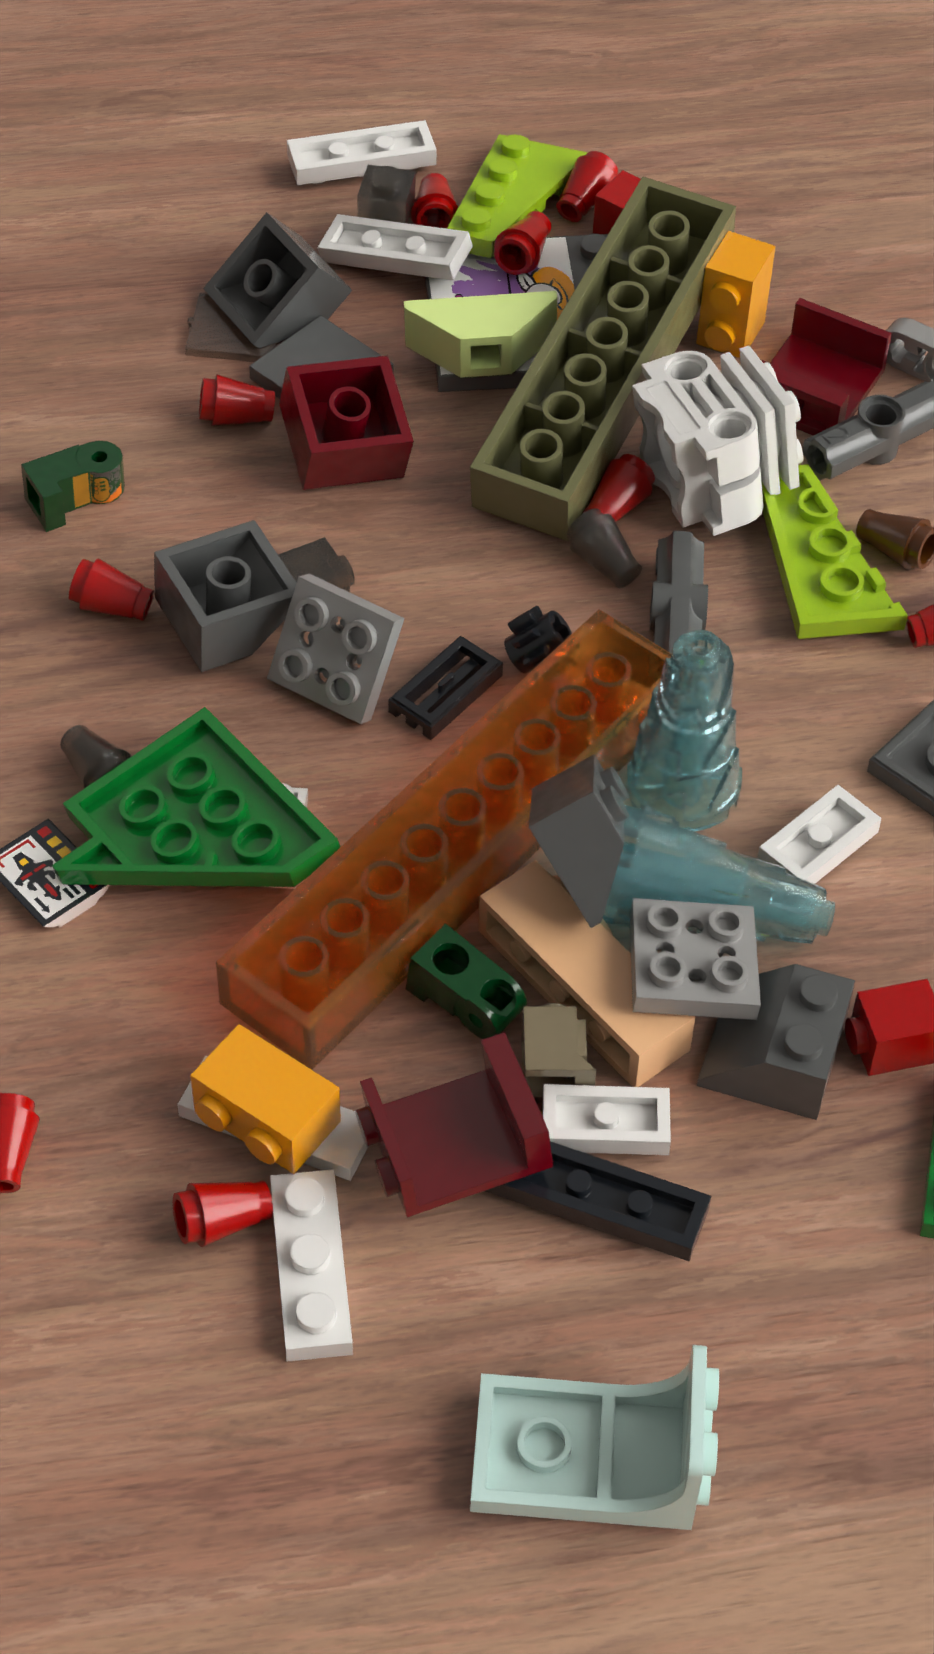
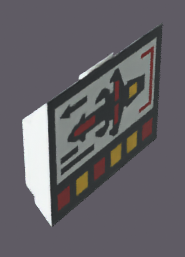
[0,818,110,928]

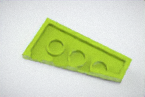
[447,134,588,258]
[762,464,908,639]

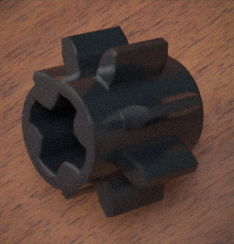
[504,606,574,679]

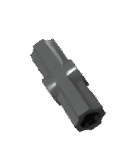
[803,380,934,481]
[649,531,708,686]

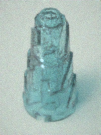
[626,630,742,832]
[603,805,835,944]

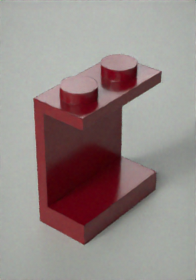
[760,298,892,436]
[355,1032,553,1218]

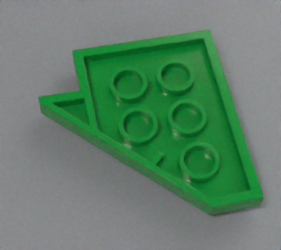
[52,707,342,887]

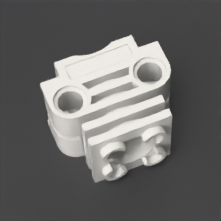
[632,345,803,536]

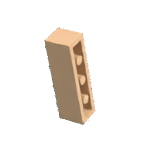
[478,860,695,1087]

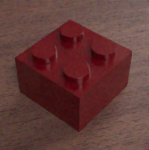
[279,355,414,490]

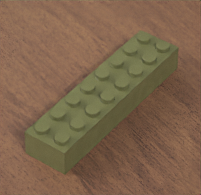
[470,176,736,541]

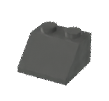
[203,212,352,348]
[154,520,297,672]
[528,755,629,928]
[697,964,855,1120]

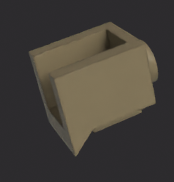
[521,1003,596,1103]

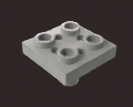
[267,574,405,724]
[629,898,761,1020]

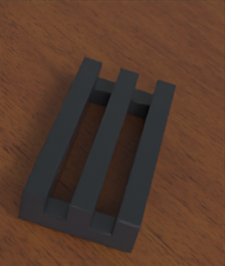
[388,636,503,740]

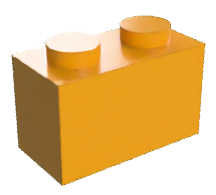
[696,231,776,358]
[190,1024,341,1174]

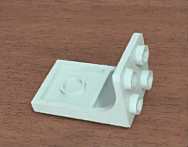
[470,1345,719,1530]

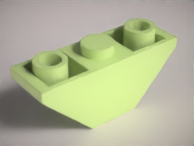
[404,291,558,378]

